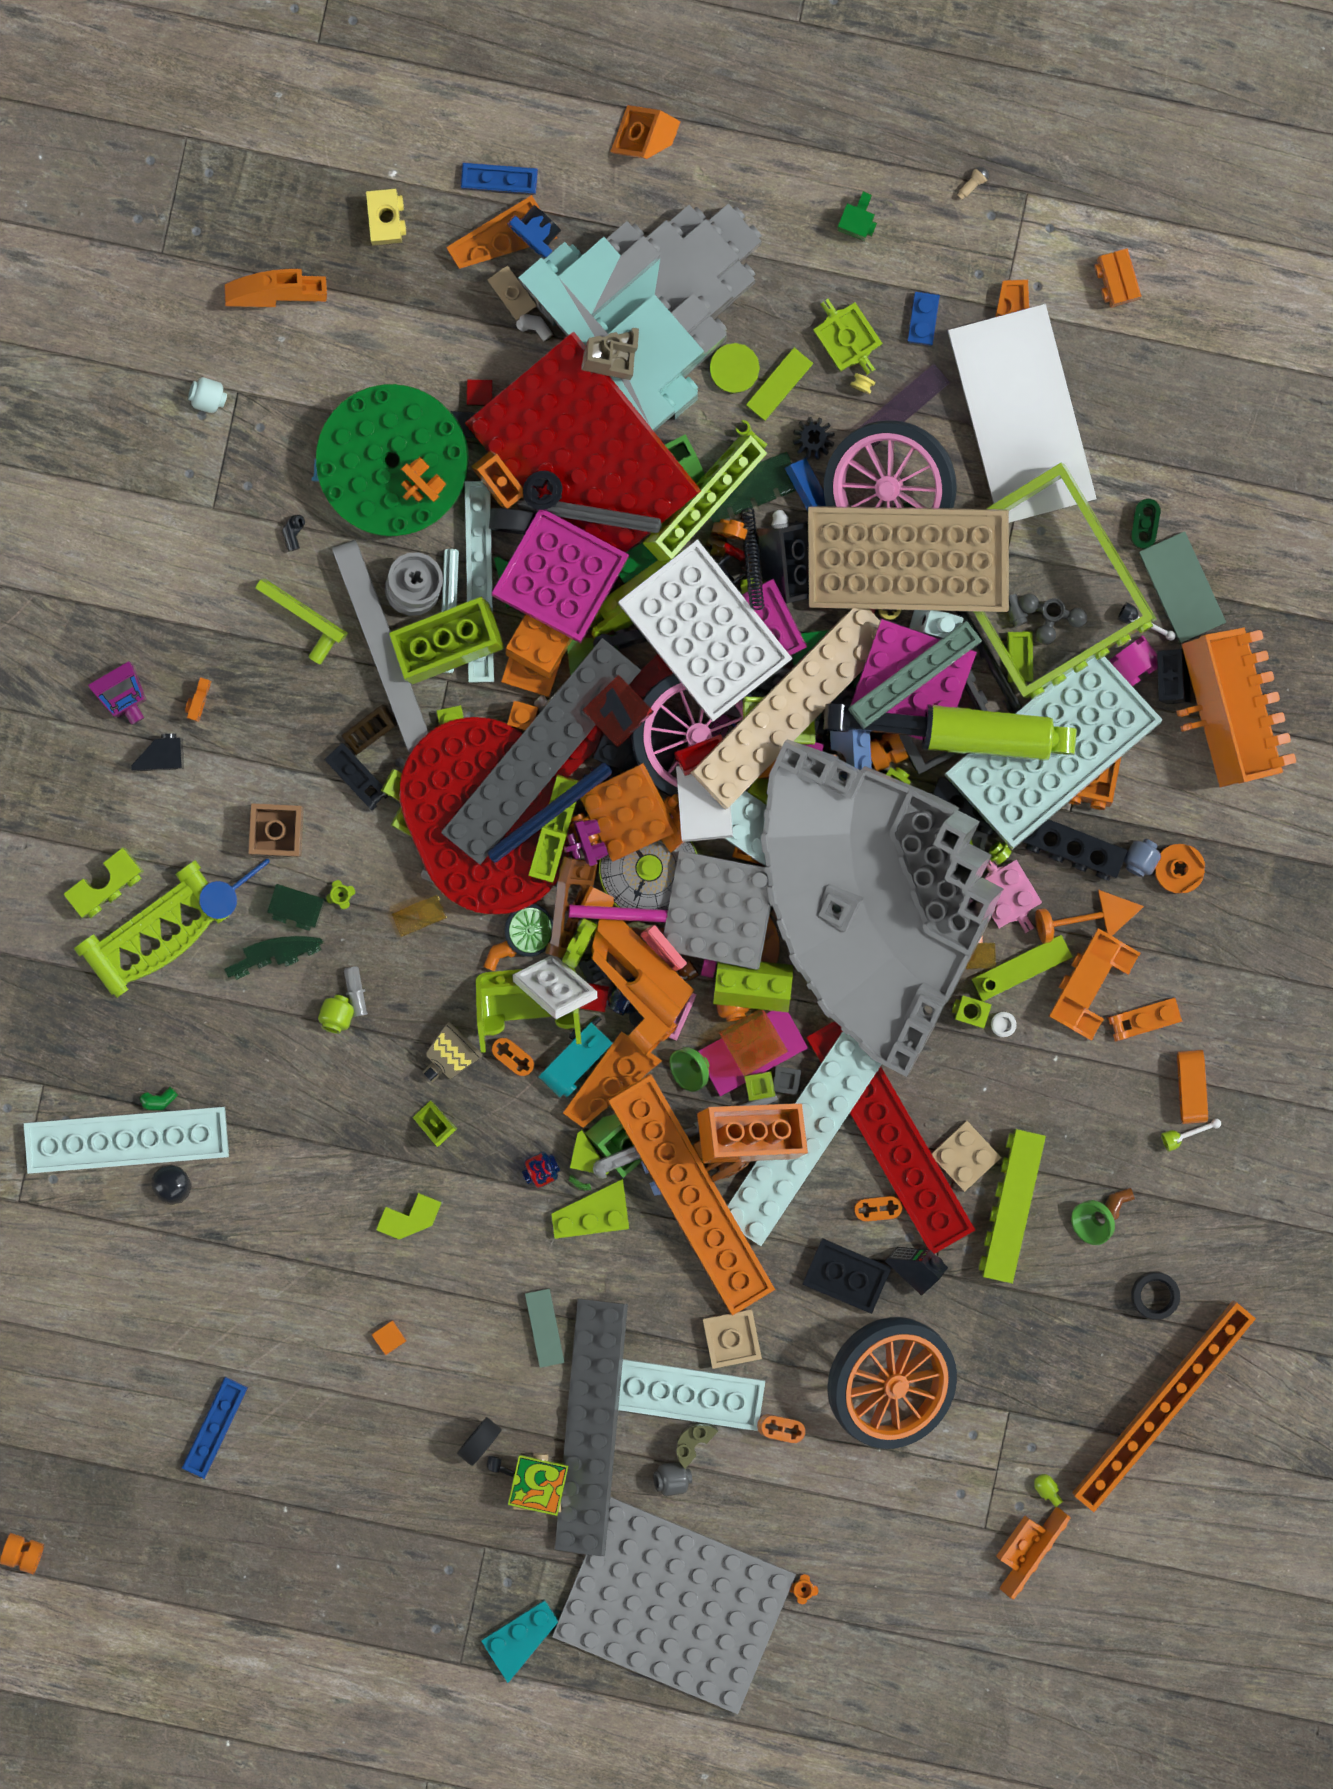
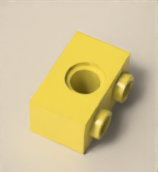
[366,189,406,245]

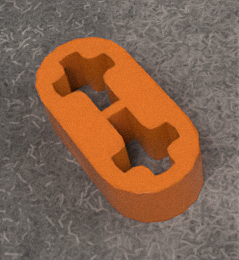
[492,1038,534,1076]
[854,1196,902,1221]
[757,1414,805,1443]

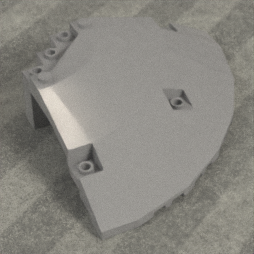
[761,739,1003,1077]

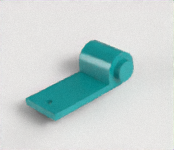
[538,1022,613,1098]

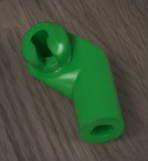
[140,1087,178,1110]

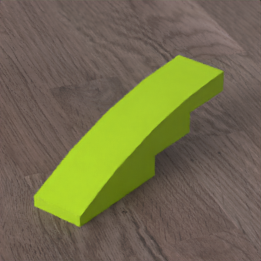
[529,775,579,882]

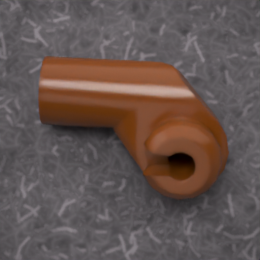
[1105,1188,1135,1220]

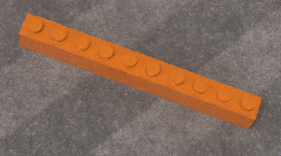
[1072,1300,1256,1512]

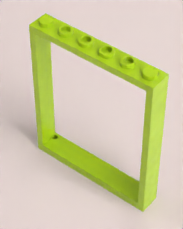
[973,462,1157,699]

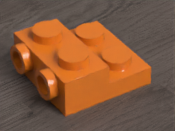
[1068,757,1121,810]

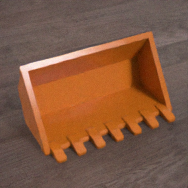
[1176,627,1296,788]

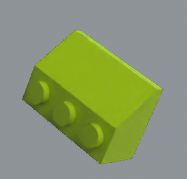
[713,962,793,1012]

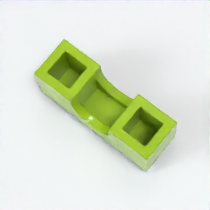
[64,848,144,919]

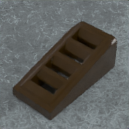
[341,704,398,756]

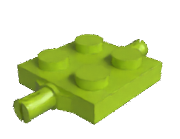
[813,298,883,375]

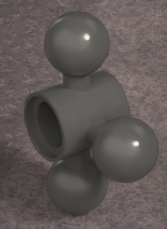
[1019,593,1087,645]

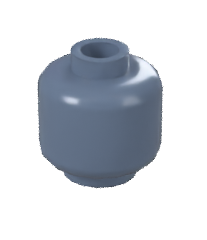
[1124,839,1161,878]

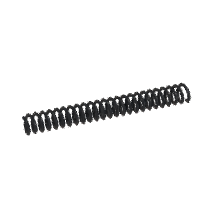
[740,508,765,610]

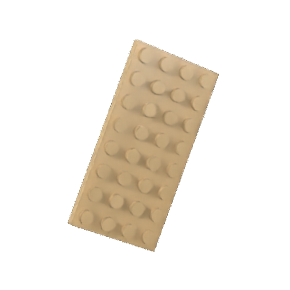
[808,506,1009,612]

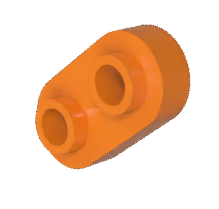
[711,519,748,540]

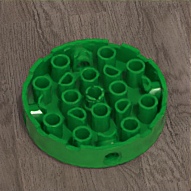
[316,384,469,536]

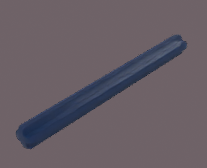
[487,763,612,863]

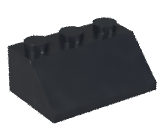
[757,521,809,604]

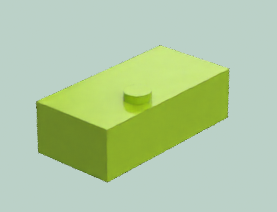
[389,597,505,685]

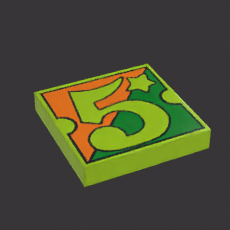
[508,1455,569,1516]

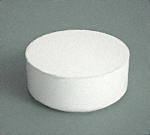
[991,1012,1016,1037]

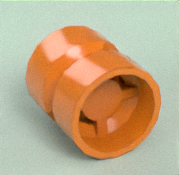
[870,733,909,772]
[0,1533,44,1575]

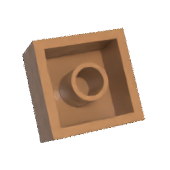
[249,803,304,857]

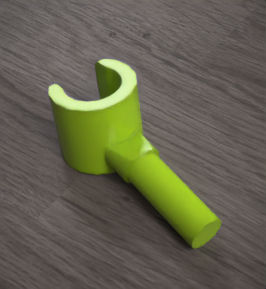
[735,420,768,449]

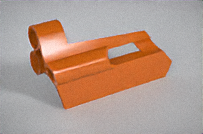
[592,919,694,1055]

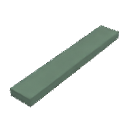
[848,621,982,729]

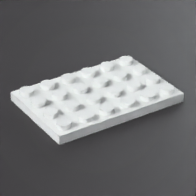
[618,540,792,722]

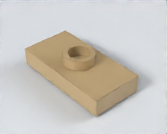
[488,265,537,322]

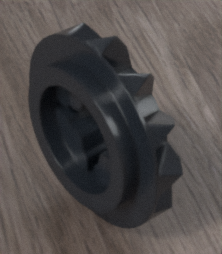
[523,471,563,511]

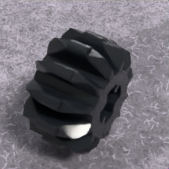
[793,417,835,460]

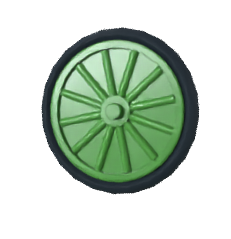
[504,904,553,957]

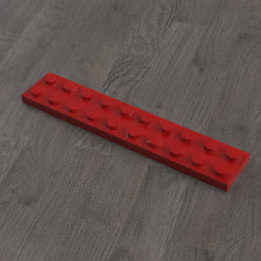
[806,1021,975,1254]

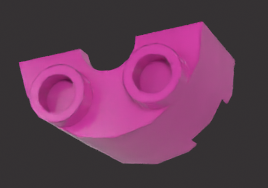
[1108,635,1158,686]

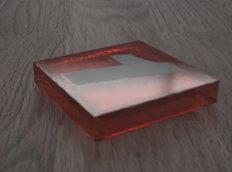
[583,675,654,747]

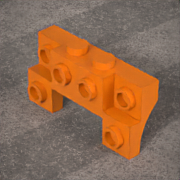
[1049,928,1141,1041]

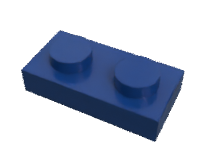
[908,292,940,346]

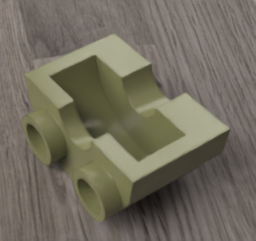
[676,1422,718,1469]

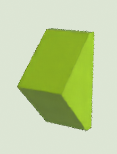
[413,1101,458,1147]
[570,1130,609,1174]

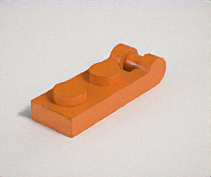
[1108,997,1183,1042]

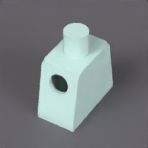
[909,610,963,639]

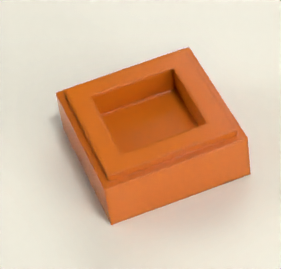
[372,1320,407,1355]

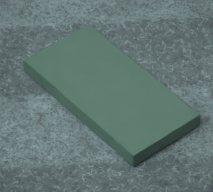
[1139,531,1226,643]

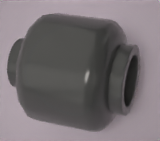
[653,1461,692,1497]

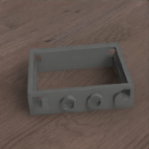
[898,670,988,775]

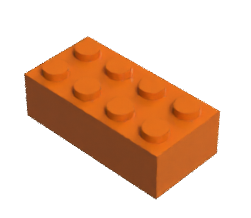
[506,614,573,679]
[697,1103,808,1163]

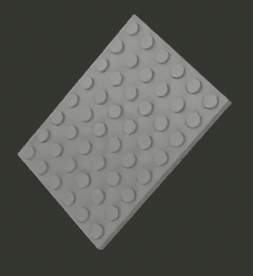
[552,1496,796,1714]

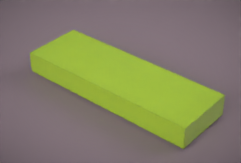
[746,347,813,421]

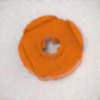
[1155,844,1205,894]

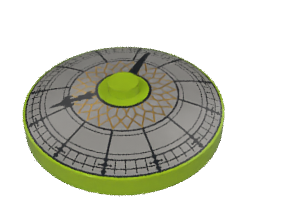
[599,840,697,910]

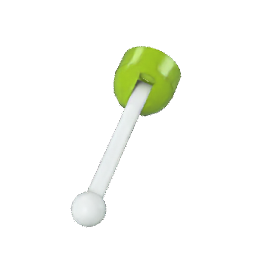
[1161,1119,1221,1152]

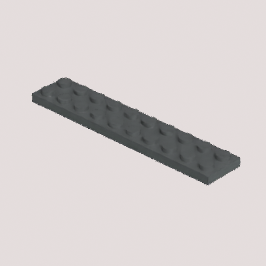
[441,638,641,864]
[555,1298,628,1556]

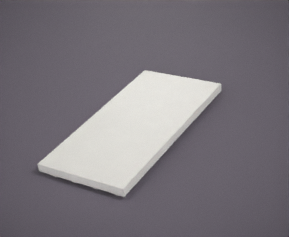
[948,304,1097,523]

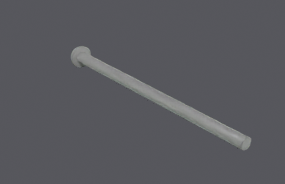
[593,1093,778,1179]

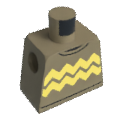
[422,1021,484,1083]

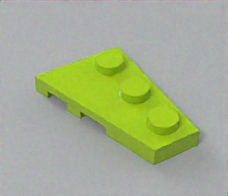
[551,1179,629,1239]

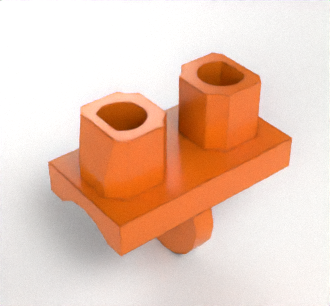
[401,457,446,502]

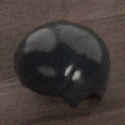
[151,1164,192,1205]

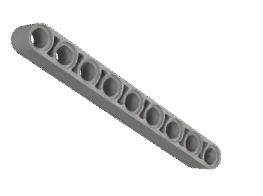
[332,539,429,754]

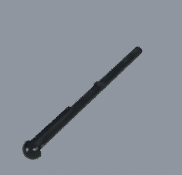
[956,611,1023,714]

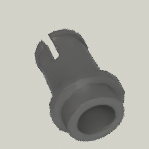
[1007,594,1028,628]

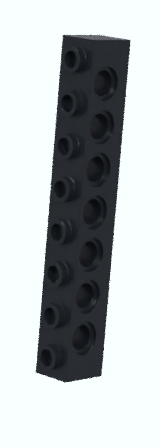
[932,777,1128,881]

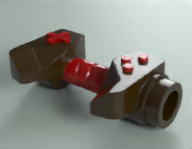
[705,533,760,572]

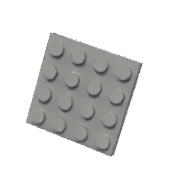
[664,851,771,969]

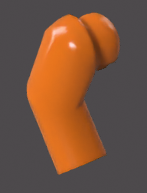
[483,941,517,971]

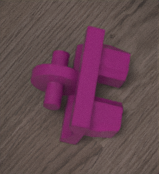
[563,819,608,866]

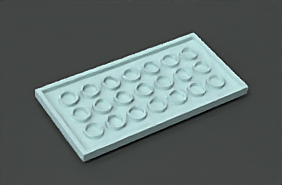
[945,656,1162,850]

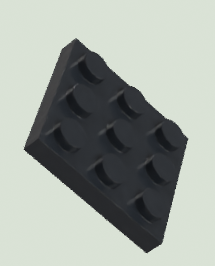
[592,690,691,772]

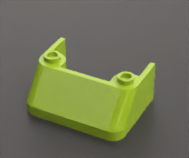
[476,966,582,1052]

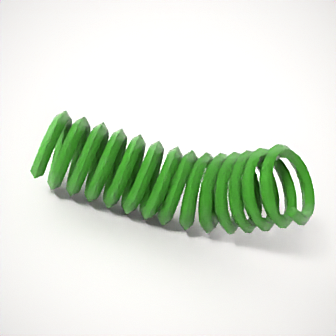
[568,1175,591,1191]

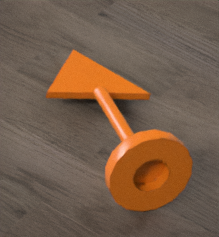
[1035,890,1144,944]

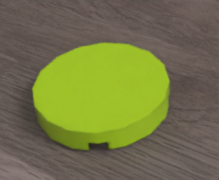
[710,343,760,394]

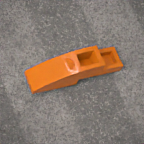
[224,269,327,307]

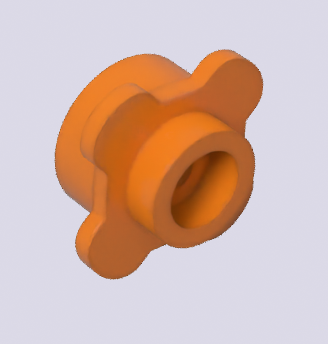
[789,1574,819,1604]

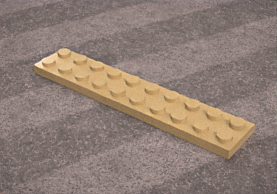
[690,602,880,809]

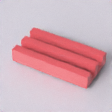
[641,925,687,971]

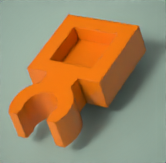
[185,677,211,722]

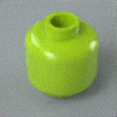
[318,995,354,1034]

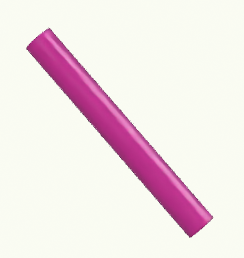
[568,905,668,922]

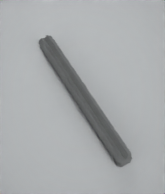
[517,497,661,533]

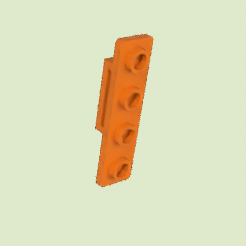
[996,1507,1071,1600]

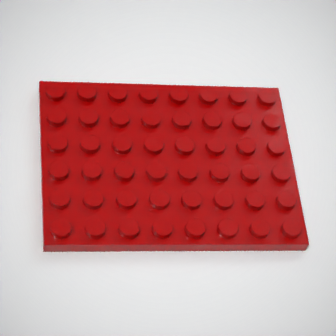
[465,332,701,552]

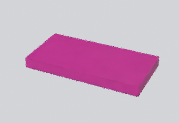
[698,1011,808,1096]

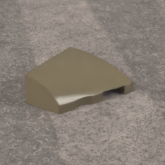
[582,328,639,380]

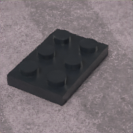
[802,1238,891,1314]

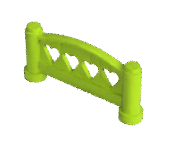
[74,860,230,998]

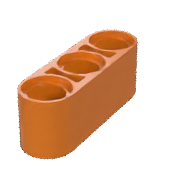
[1177,1050,1208,1124]

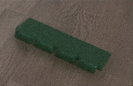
[711,452,797,524]

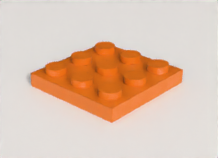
[580,763,678,862]

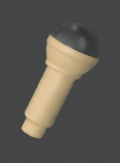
[957,166,989,200]

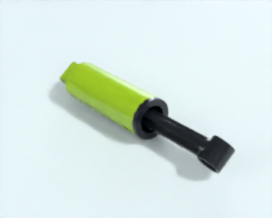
[823,704,1077,761]

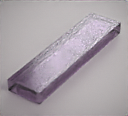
[859,364,950,448]

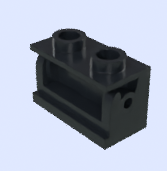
[1157,649,1191,704]

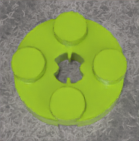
[561,918,598,969]

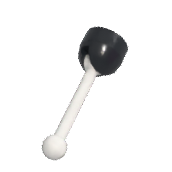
[1117,602,1176,641]

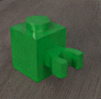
[837,191,877,242]

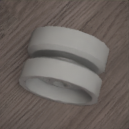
[385,552,443,616]

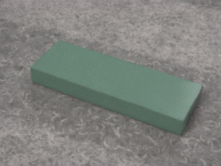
[525,1288,565,1368]

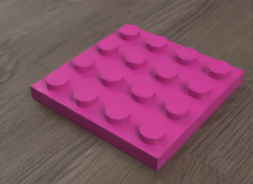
[492,510,629,643]
[850,619,977,740]

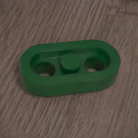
[1131,498,1161,549]

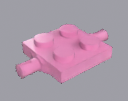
[984,859,1042,933]

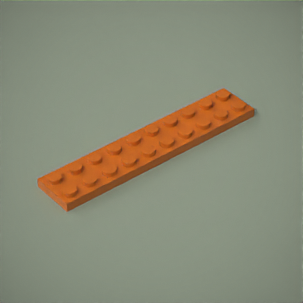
[607,1074,775,1316]

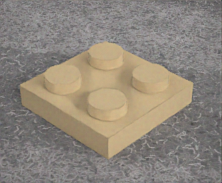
[931,1120,1001,1192]
[703,1309,762,1369]

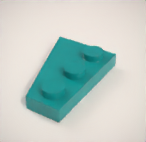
[481,1600,559,1683]

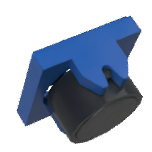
[507,205,561,258]

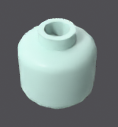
[188,377,227,413]

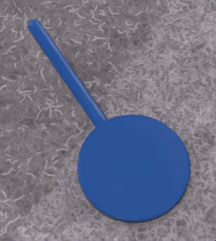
[199,859,270,919]

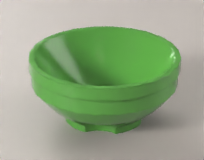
[670,1047,709,1092]
[1071,1200,1115,1245]

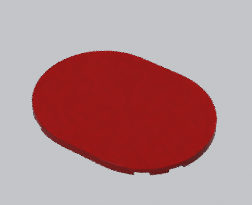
[399,717,570,914]

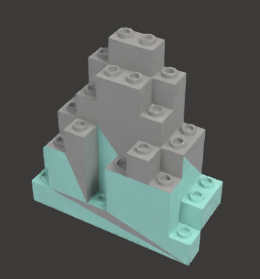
[518,203,762,431]

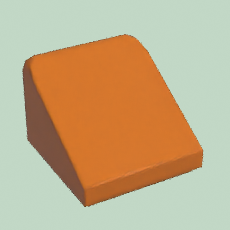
[581,886,614,907]

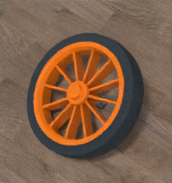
[827,1317,957,1449]

